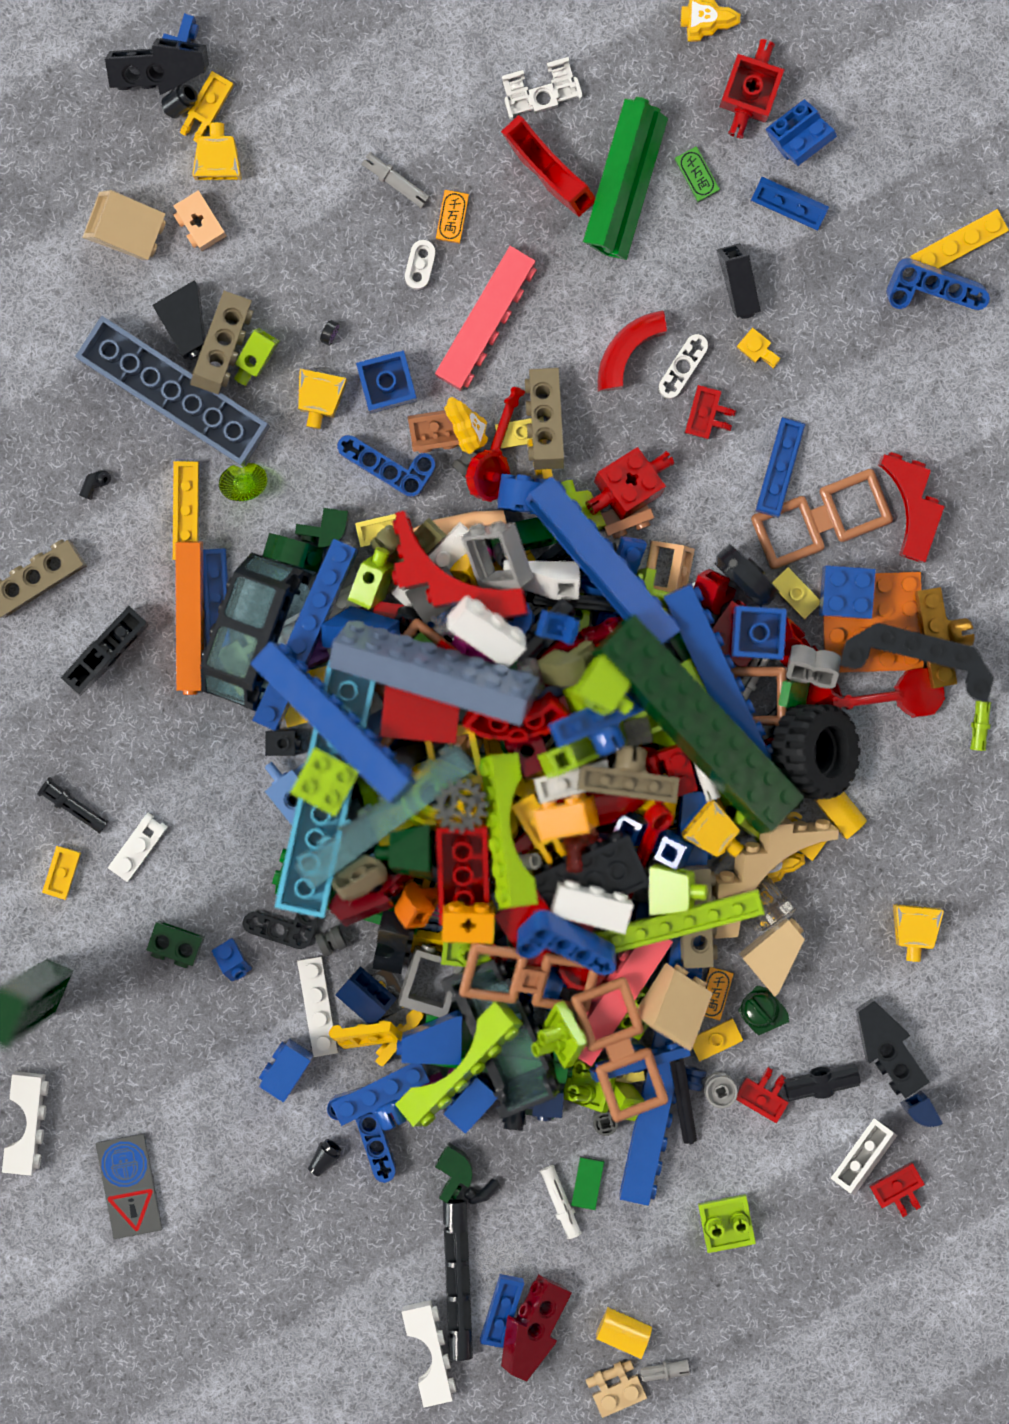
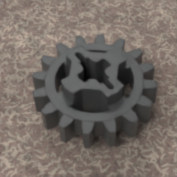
[432,777,488,833]

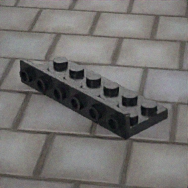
[489,830,650,920]

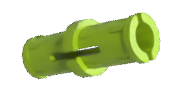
[970,700,992,751]

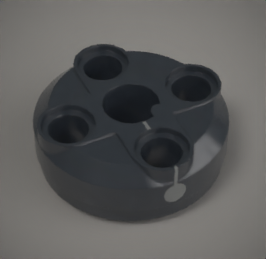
[714,544,780,607]

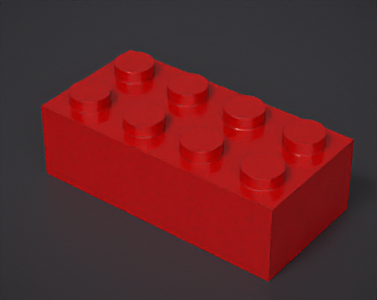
[436,819,489,925]

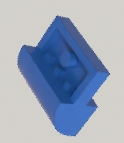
[766,99,837,166]

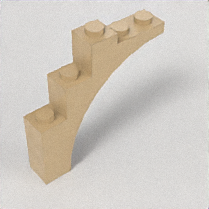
[711,817,839,939]

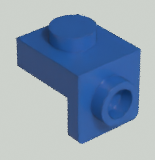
[162,13,199,43]
[536,610,580,645]
[211,938,252,981]

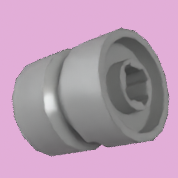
[703,1072,738,1108]

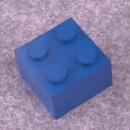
[356,350,417,414]
[819,566,876,619]
[731,606,787,660]
[259,1039,314,1103]
[443,1073,498,1134]

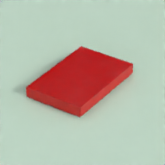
[380,686,459,744]
[494,889,558,967]

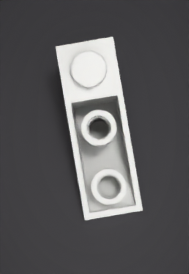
[503,560,580,600]

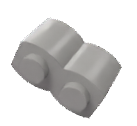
[786,645,841,688]

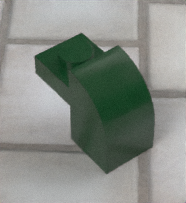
[295,508,349,548]
[262,533,324,573]
[435,1142,473,1203]

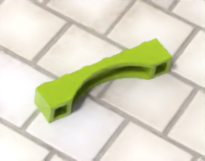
[537,710,662,779]
[479,753,538,909]
[395,1002,523,1127]

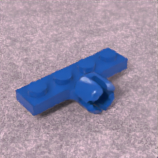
[581,536,647,626]
[548,691,644,756]
[589,1041,691,1082]
[331,1064,431,1131]

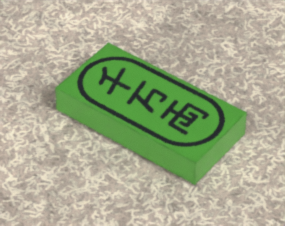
[674,146,720,202]

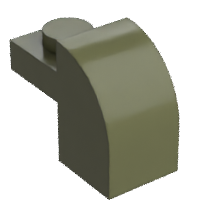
[538,640,595,687]

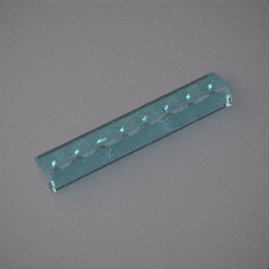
[294,743,476,890]

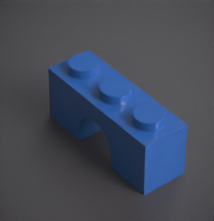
[613,811,695,870]

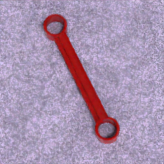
[628,803,674,920]

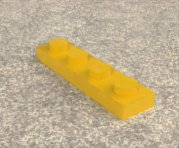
[910,209,1009,269]
[172,461,199,560]

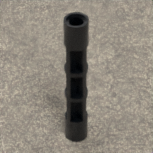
[442,1199,473,1361]

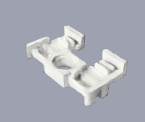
[502,57,582,120]

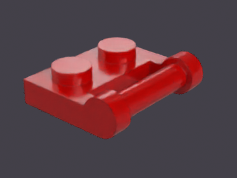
[646,744,698,803]

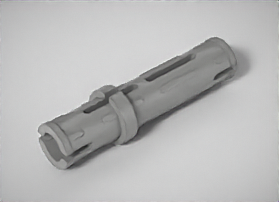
[361,152,430,209]

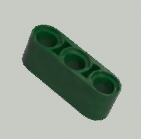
[490,517,558,556]

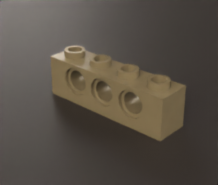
[190,291,254,395]
[525,368,564,470]
[0,539,87,618]
[680,865,718,969]

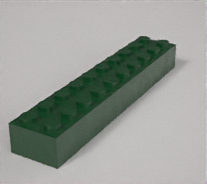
[591,614,804,834]
[0,959,73,1049]

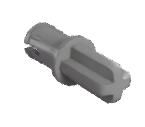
[640,1359,690,1382]

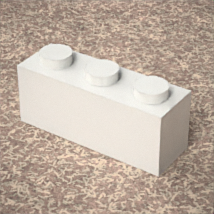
[447,595,526,668]
[550,880,633,934]
[831,1119,898,1195]

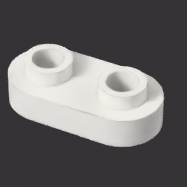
[405,240,436,290]

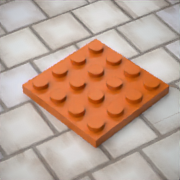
[823,572,924,673]

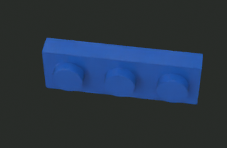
[751,177,829,231]
[480,1274,524,1348]

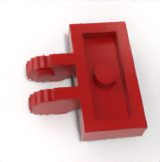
[685,385,736,440]
[736,1067,789,1124]
[869,1162,925,1217]

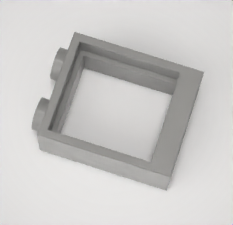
[461,521,533,590]
[398,943,463,1017]

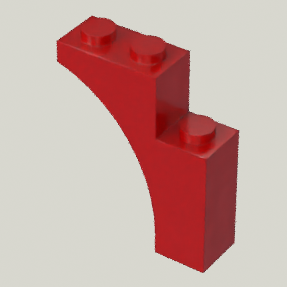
[501,115,595,217]
[878,452,945,563]

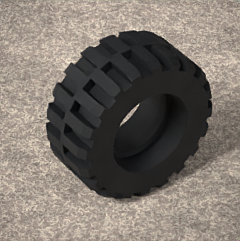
[770,704,861,799]

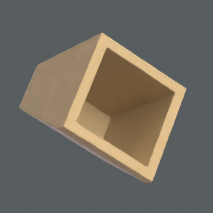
[82,190,166,260]
[739,917,805,996]
[637,963,713,1051]

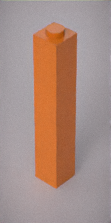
[175,541,204,695]

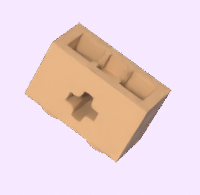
[173,190,227,251]

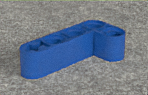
[886,258,990,310]
[337,435,436,498]
[517,910,616,975]
[327,1087,396,1183]

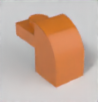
[394,882,439,928]

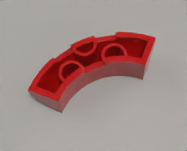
[597,310,667,392]
[780,617,843,704]
[463,691,570,742]
[585,746,665,826]

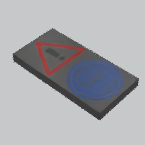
[95,1133,163,1239]

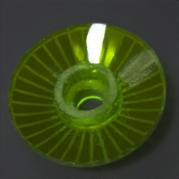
[219,463,268,502]

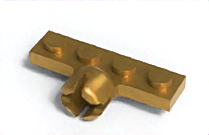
[915,587,975,689]

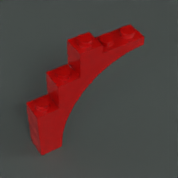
[392,511,529,620]

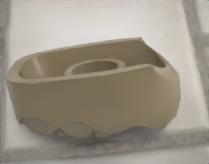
[331,854,388,901]

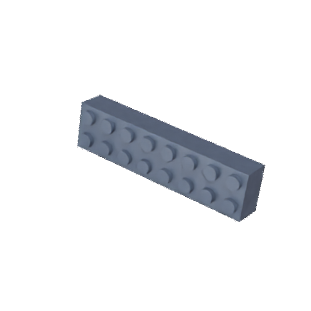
[75,315,270,468]
[329,620,539,726]

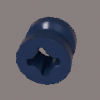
[685,1066,707,1091]

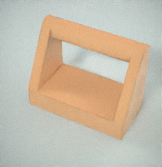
[646,541,695,592]

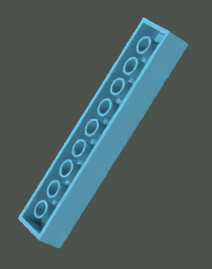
[274,661,377,918]

